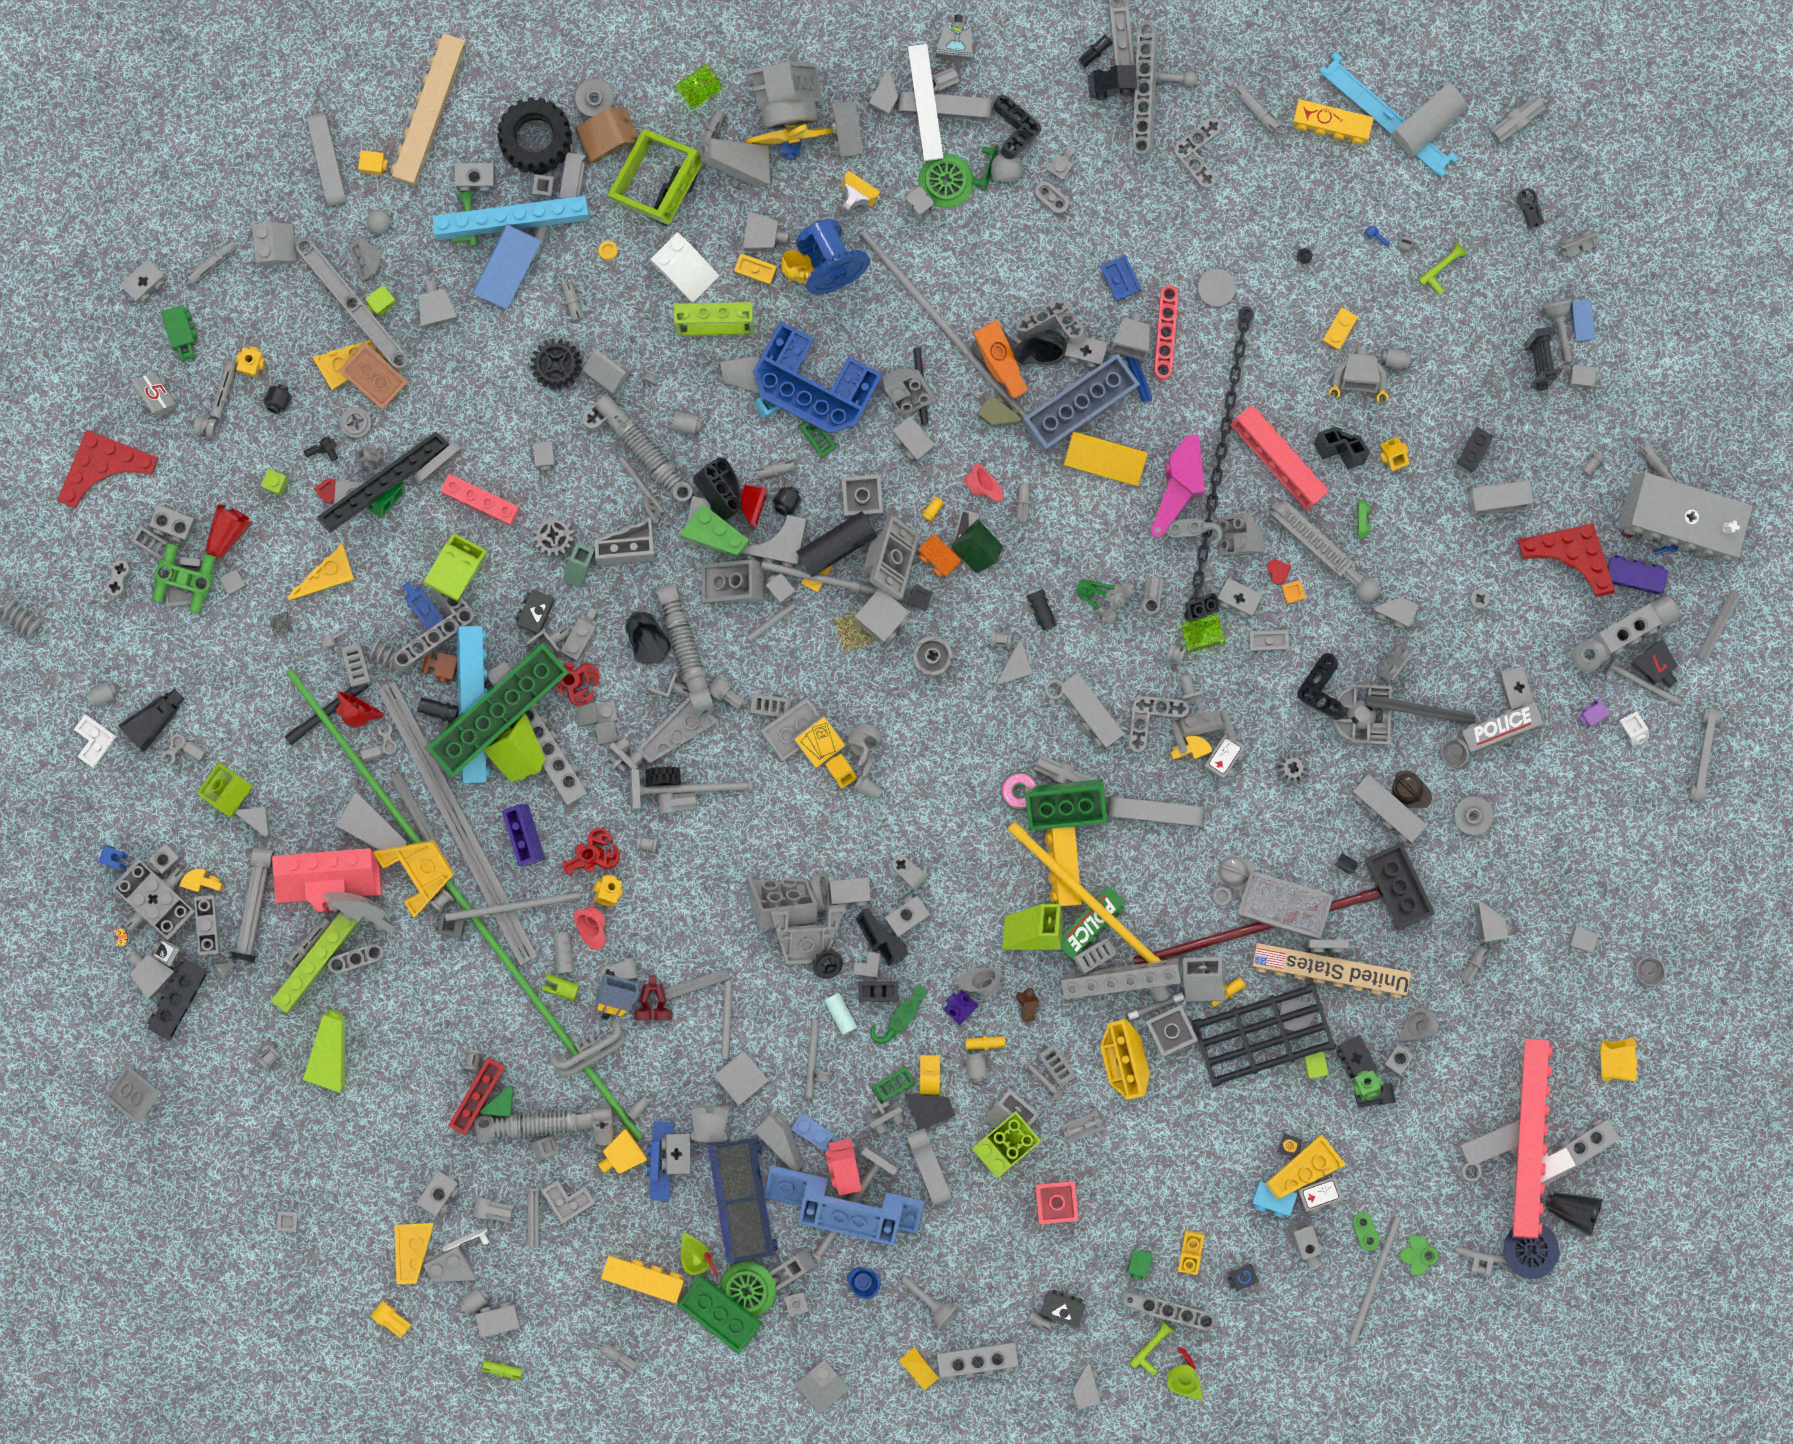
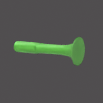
[452,191,479,246]

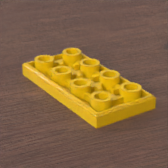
[1064,431,1148,486]

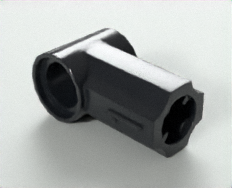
[1355,1083,1396,1108]

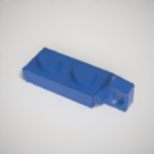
[402,582,444,630]

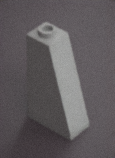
[699,139,770,187]
[336,792,409,850]

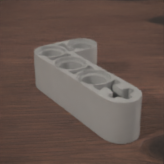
[906,1128,952,1206]

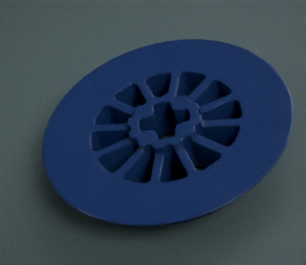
[1504,1224,1559,1279]

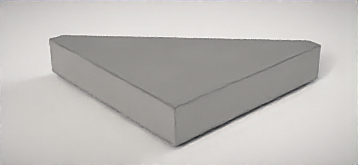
[162,572,193,608]
[997,640,1032,685]

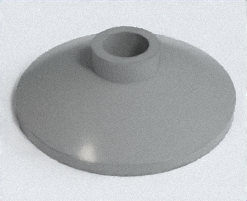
[575,79,613,117]
[1454,796,1493,835]

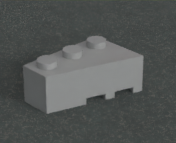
[594,517,655,566]

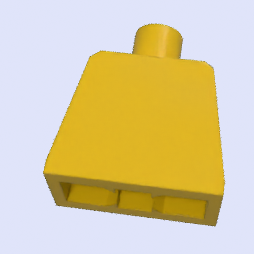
[598,1128,647,1174]

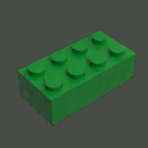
[1025,779,1108,831]

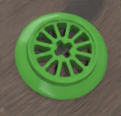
[918,154,974,208]
[720,1262,776,1317]

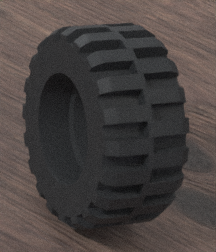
[497,97,572,174]

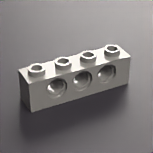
[937,1342,1018,1381]

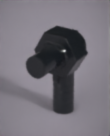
[304,437,338,461]

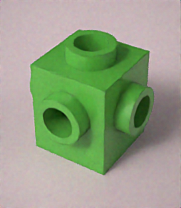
[1353,1070,1383,1101]

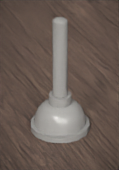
[1541,299,1572,363]
[901,1276,960,1331]

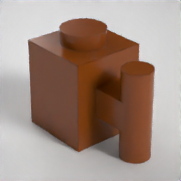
[421,652,457,684]

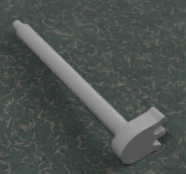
[1606,658,1684,706]

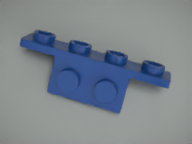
[646,1121,673,1201]

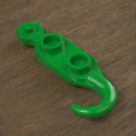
[870,986,926,1044]

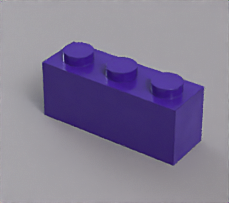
[1607,555,1668,595]
[502,804,545,866]

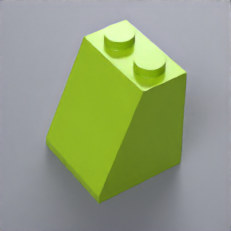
[483,713,546,783]

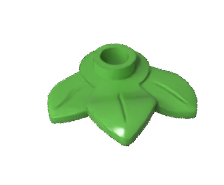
[1399,1235,1439,1275]

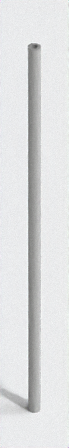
[860,231,1027,420]

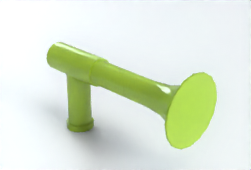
[1418,241,1468,295]
[1129,1319,1176,1376]

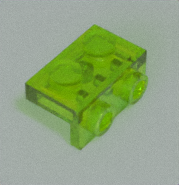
[675,64,723,109]
[1181,615,1225,653]

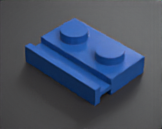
[1100,255,1142,302]

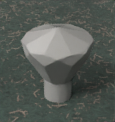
[213,960,235,980]

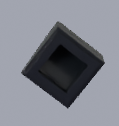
[1335,853,1358,875]

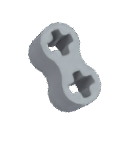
[106,560,132,598]

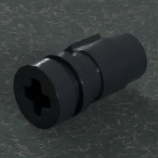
[1026,589,1057,631]
[417,697,459,723]

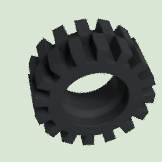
[645,766,681,786]

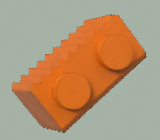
[918,534,962,579]

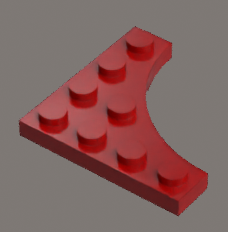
[57,430,159,509]
[1518,523,1615,598]

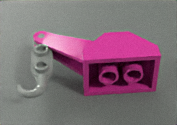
[1150,434,1223,545]

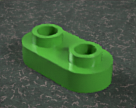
[1357,500,1370,538]
[1352,1212,1379,1251]

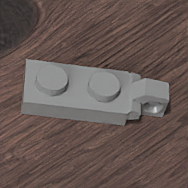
[560,608,598,661]

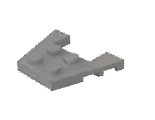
[770,905,846,965]

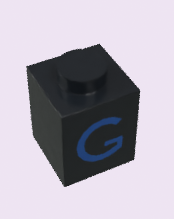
[1227,1263,1259,1291]

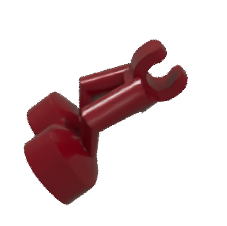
[634,975,672,1021]

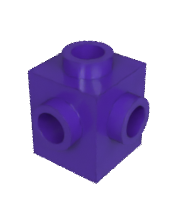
[943,990,979,1026]

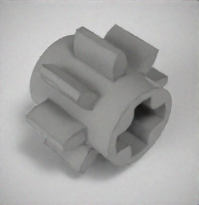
[356,445,380,470]

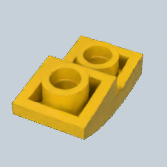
[1178,1230,1205,1275]

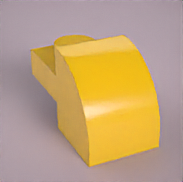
[1170,736,1213,761]
[180,869,224,893]
[920,1055,940,1095]

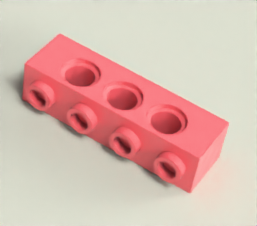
[440,474,520,527]

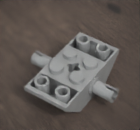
[111,858,195,940]

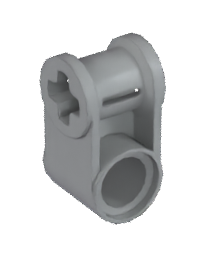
[892,856,928,891]
[600,958,639,980]

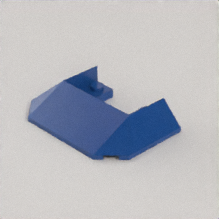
[753,321,883,434]

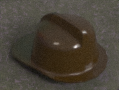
[1392,771,1432,808]

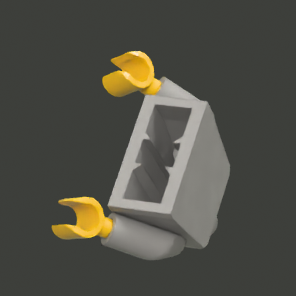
[1329,347,1389,403]

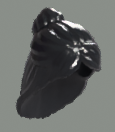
[1014,329,1067,365]
[625,611,670,664]

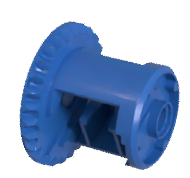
[795,219,870,295]

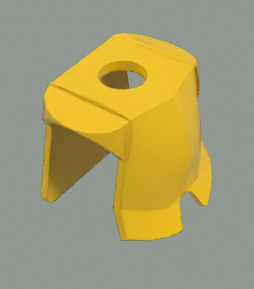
[1600,1037,1638,1081]

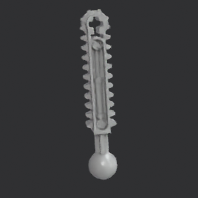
[1270,500,1380,602]

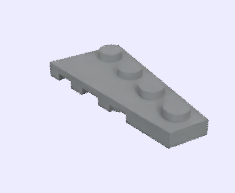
[636,696,719,764]

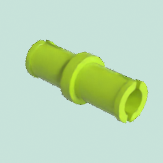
[481,1359,523,1381]

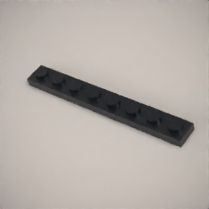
[317,432,449,533]

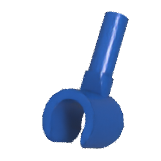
[1364,226,1390,246]
[1653,545,1679,555]

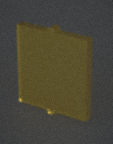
[834,611,875,651]

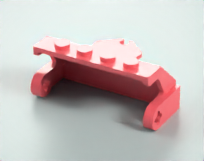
[272,848,383,913]

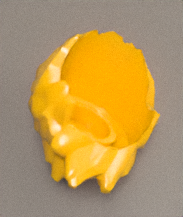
[781,249,815,284]

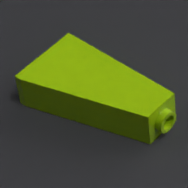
[303,1010,346,1093]

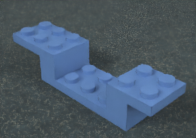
[764,1165,924,1246]

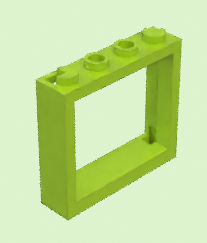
[607,129,703,225]
[674,302,755,336]

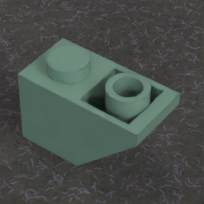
[563,542,595,588]

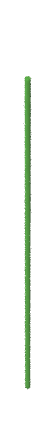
[286,669,643,1141]

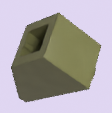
[977,395,1022,427]

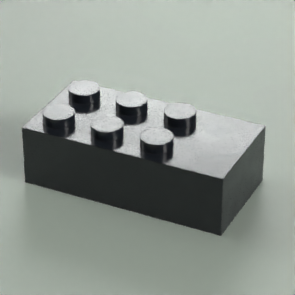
[1365,842,1435,932]

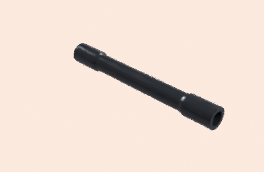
[284,684,369,745]

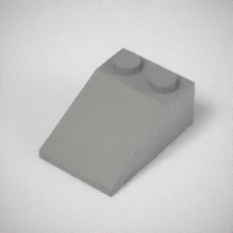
[701,559,764,603]

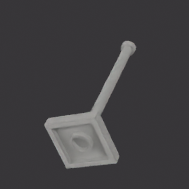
[629,769,753,812]
[812,1143,900,1261]

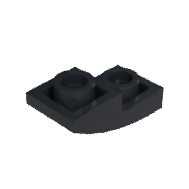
[1185,593,1220,622]

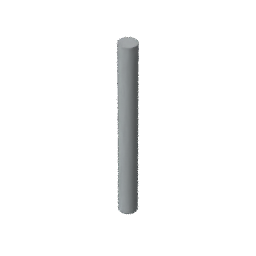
[721,981,732,1059]
[805,1019,819,1098]

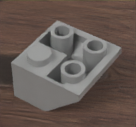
[882,368,936,417]
[1217,512,1264,556]

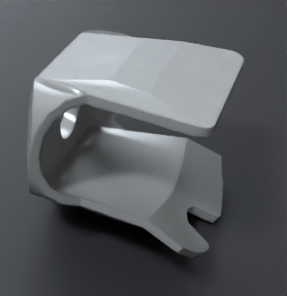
[690,1104,730,1142]

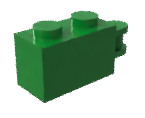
[161,305,198,363]

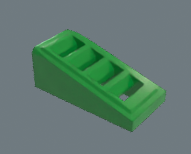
[798,421,837,458]
[871,1067,916,1104]

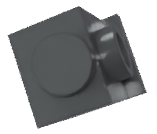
[435,914,466,938]

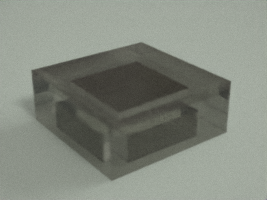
[269,612,293,636]

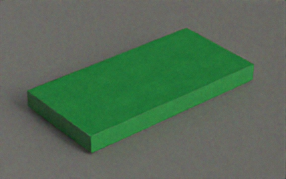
[677,1274,763,1354]

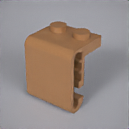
[575,108,638,163]

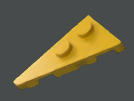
[288,544,355,601]

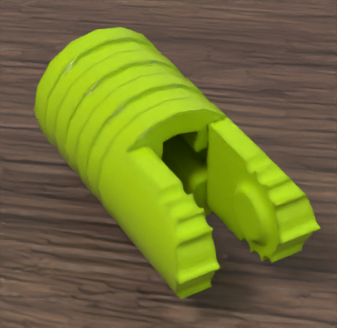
[542,974,580,1002]

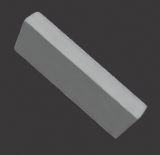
[1391,82,1467,158]

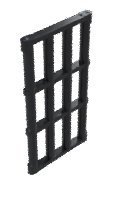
[1192,982,1336,1087]

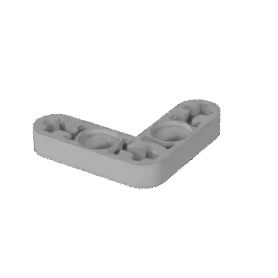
[1174,118,1222,189]
[1016,299,1086,344]
[1129,696,1190,753]

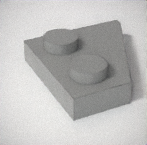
[423,1246,477,1282]

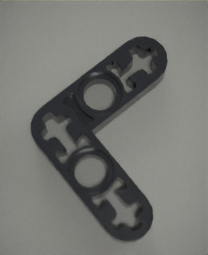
[993,95,1041,159]
[1297,653,1346,720]

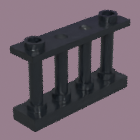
[1524,326,1562,391]

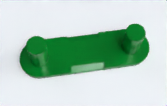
[973,145,999,191]

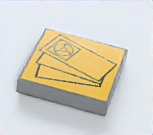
[792,715,847,769]

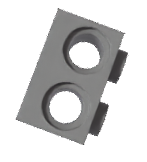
[149,505,196,543]

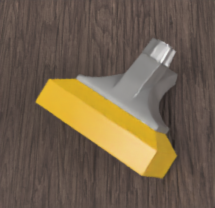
[840,171,880,217]

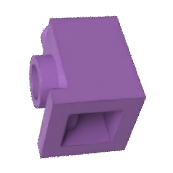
[1578,697,1611,728]

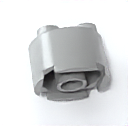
[913,636,952,678]

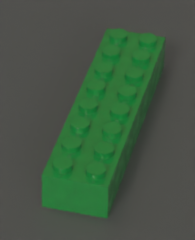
[423,643,569,778]

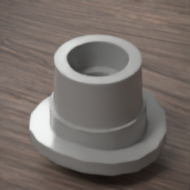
[1145,985,1171,1002]

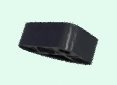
[693,457,741,520]

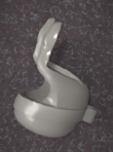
[844,723,881,777]

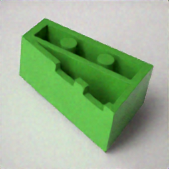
[679,505,750,558]

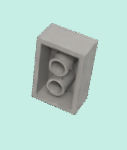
[1467,478,1533,517]

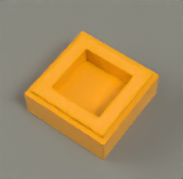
[1281,580,1306,604]

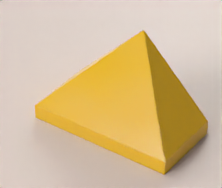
[899,1348,939,1391]

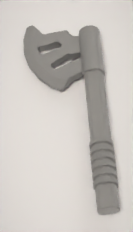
[618,456,665,524]

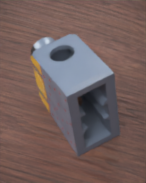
[596,974,639,1020]

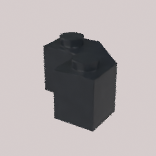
[1088,65,1137,101]
[1314,427,1370,469]

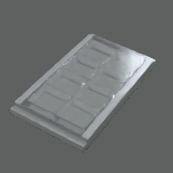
[1237,871,1333,940]

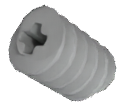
[0,598,41,640]
[369,637,408,677]

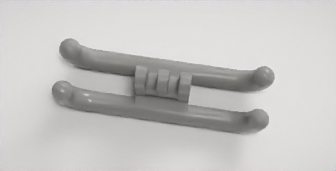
[550,1021,625,1076]

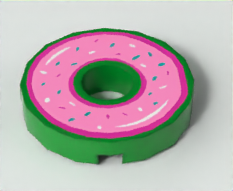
[1000,772,1038,810]

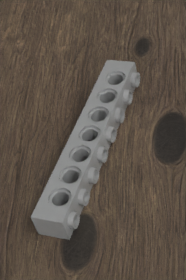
[487,661,589,807]

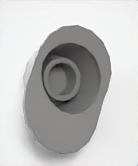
[1215,855,1255,891]
[958,967,1002,997]

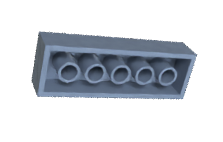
[1021,353,1140,453]

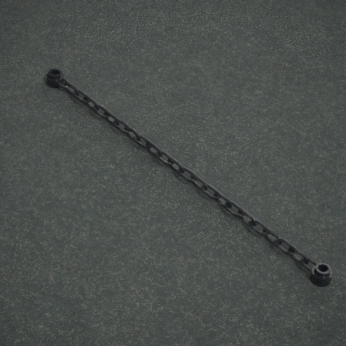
[1184,306,1254,623]

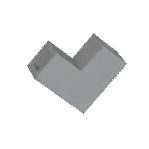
[853,952,880,978]

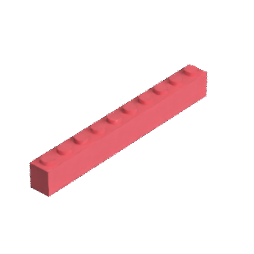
[1512,1039,1553,1239]

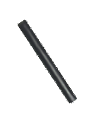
[913,347,929,425]

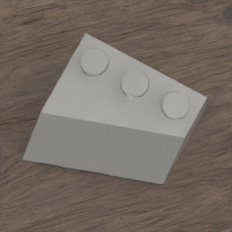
[747,874,817,930]

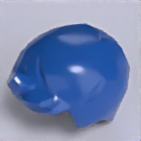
[847,1267,881,1299]

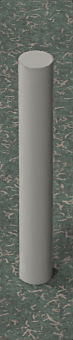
[746,602,797,643]

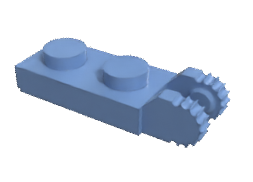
[791,1113,840,1151]

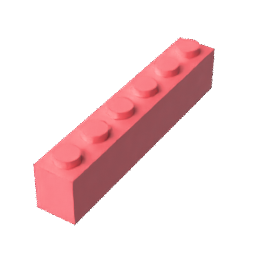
[1230,405,1329,511]

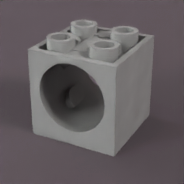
[853,588,910,645]

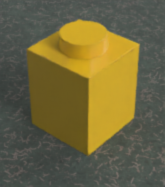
[358,150,388,176]
[825,753,857,789]

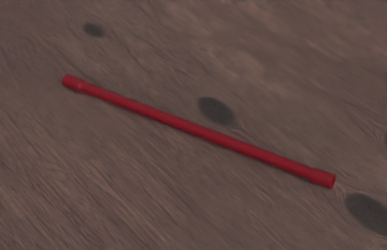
[1133,887,1380,965]

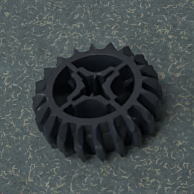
[530,338,582,390]

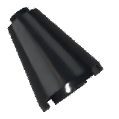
[1545,1192,1603,1236]

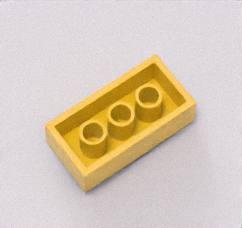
[601,1255,686,1303]

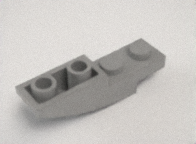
[324,892,395,933]

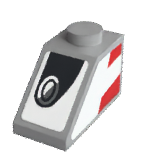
[153,939,185,968]

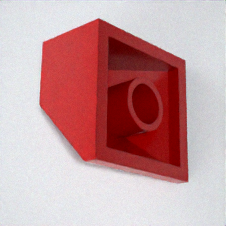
[740,485,767,531]

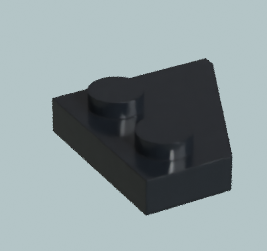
[905,1094,955,1129]

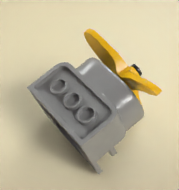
[745,61,833,147]

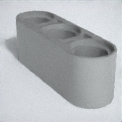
[328,944,385,974]

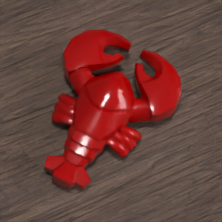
[555,662,600,706]
[562,828,620,876]

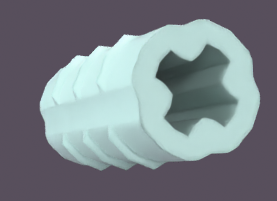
[824,993,857,1035]

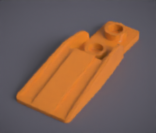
[974,320,1028,398]

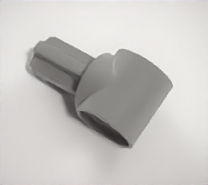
[708,675,744,709]

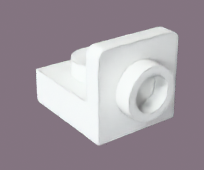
[1620,712,1649,746]

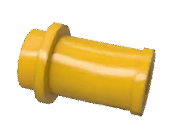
[921,496,945,522]

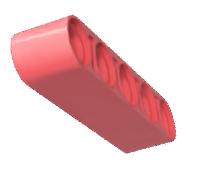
[1154,285,1178,381]

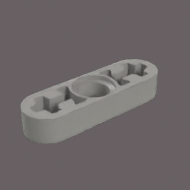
[413,441,462,485]

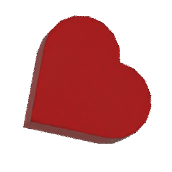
[314,478,336,504]
[1267,559,1291,585]

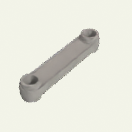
[1689,708,1721,802]

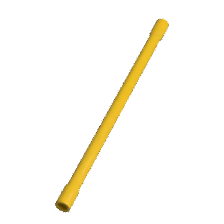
[1007,821,1162,963]

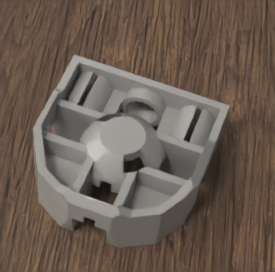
[1331,685,1392,745]

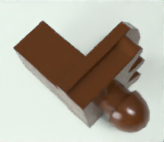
[1016,988,1039,1022]

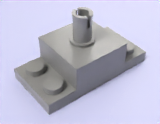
[863,515,920,600]

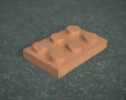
[339,342,408,410]

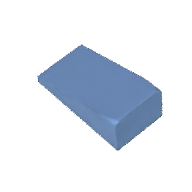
[1570,299,1595,342]

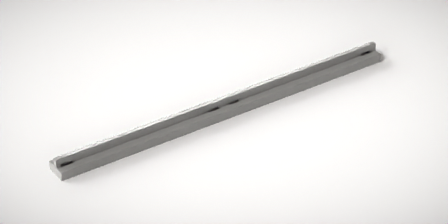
[378,681,538,966]

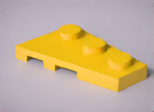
[394,1223,434,1284]

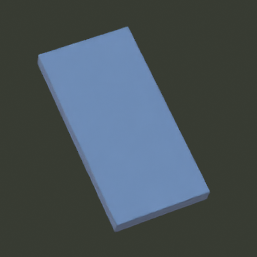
[472,224,541,309]

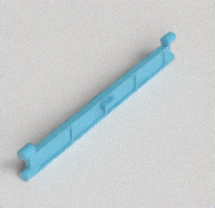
[1318,52,1459,178]

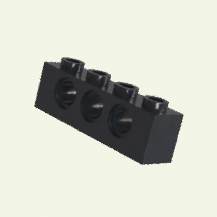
[147,960,209,1040]

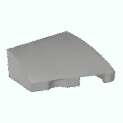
[720,356,760,394]

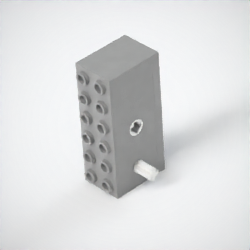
[1618,472,1752,563]

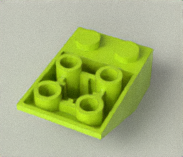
[423,533,488,601]
[1002,904,1063,950]
[972,1111,1042,1179]

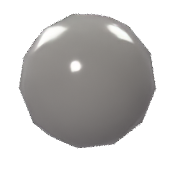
[367,210,391,234]

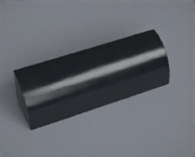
[796,511,878,577]

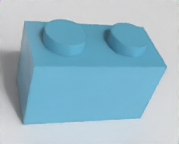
[1251,1181,1297,1218]

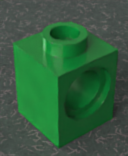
[1127,1249,1153,1280]

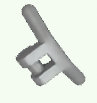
[1454,1246,1507,1278]

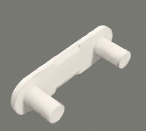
[442,1227,489,1251]

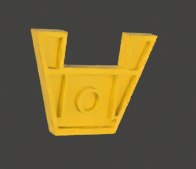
[373,840,454,918]

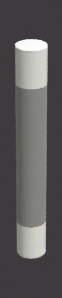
[1127,992,1185,1021]

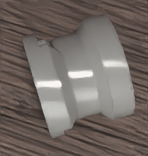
[1469,589,1490,610]
[1166,642,1186,665]

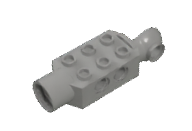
[1572,594,1681,672]

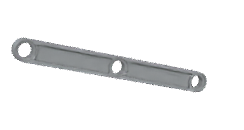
[295,237,409,371]

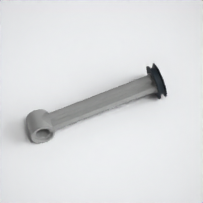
[228,847,274,963]

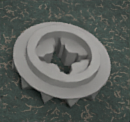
[340,407,371,438]

